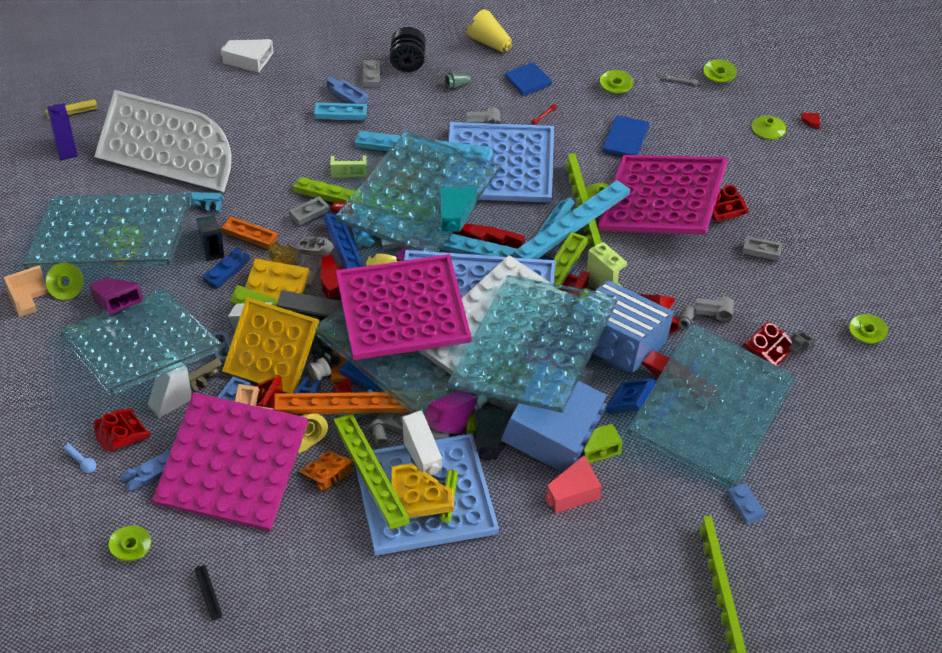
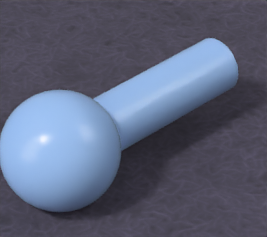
[64,444,96,473]

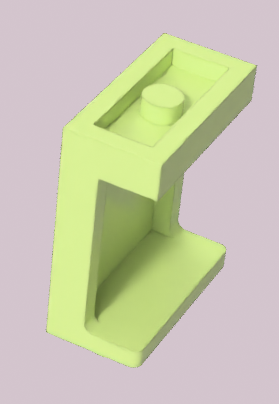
[587,242,627,289]

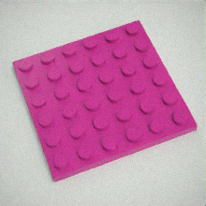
[598,155,728,235]
[336,254,472,360]
[152,392,309,531]

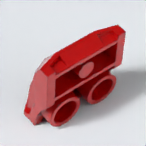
[712,185,749,221]
[742,322,794,369]
[93,408,151,451]

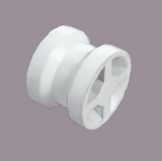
[307,358,331,381]

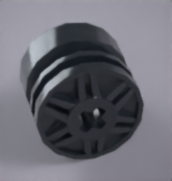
[390,27,426,72]

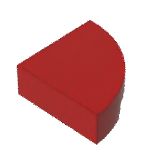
[801,113,820,129]
[332,379,352,393]

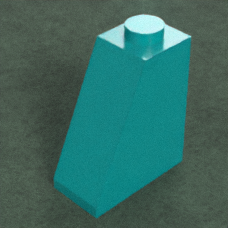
[440,187,477,232]

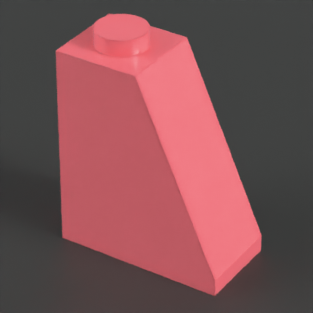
[545,456,602,513]

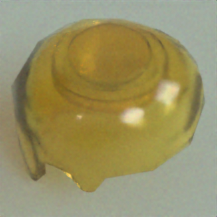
[268,242,298,265]

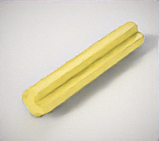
[46,99,97,119]

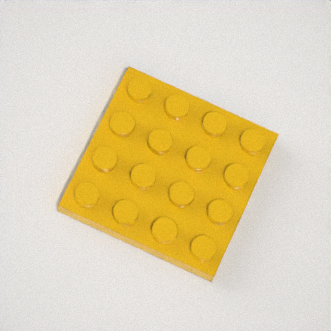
[222,297,320,393]

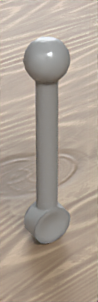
[664,74,699,86]

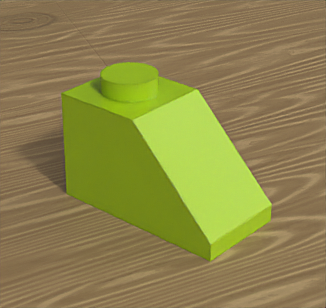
[583,424,623,464]

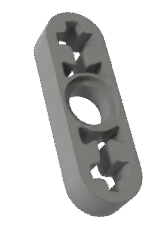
[296,236,334,257]

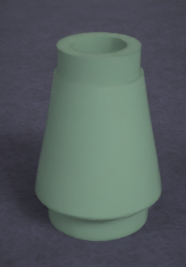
[444,72,471,89]

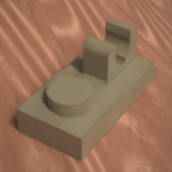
[188,358,222,393]

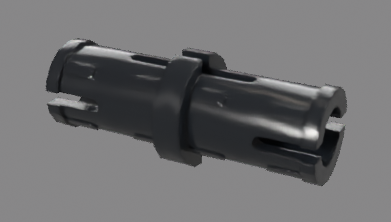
[311,341,340,367]

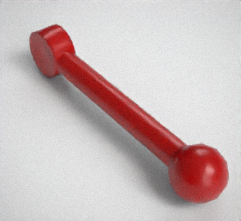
[531,104,557,125]

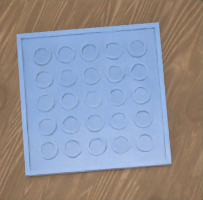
[445,122,554,203]
[354,434,499,556]

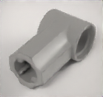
[467,107,501,124]
[696,297,734,322]

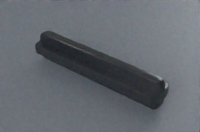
[195,565,222,620]

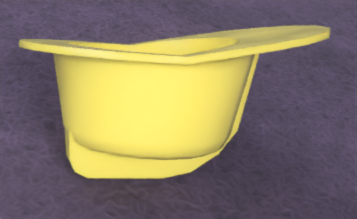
[298,414,328,453]

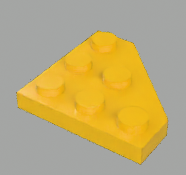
[391,463,455,518]

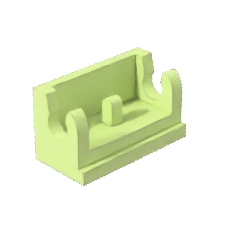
[330,155,367,178]

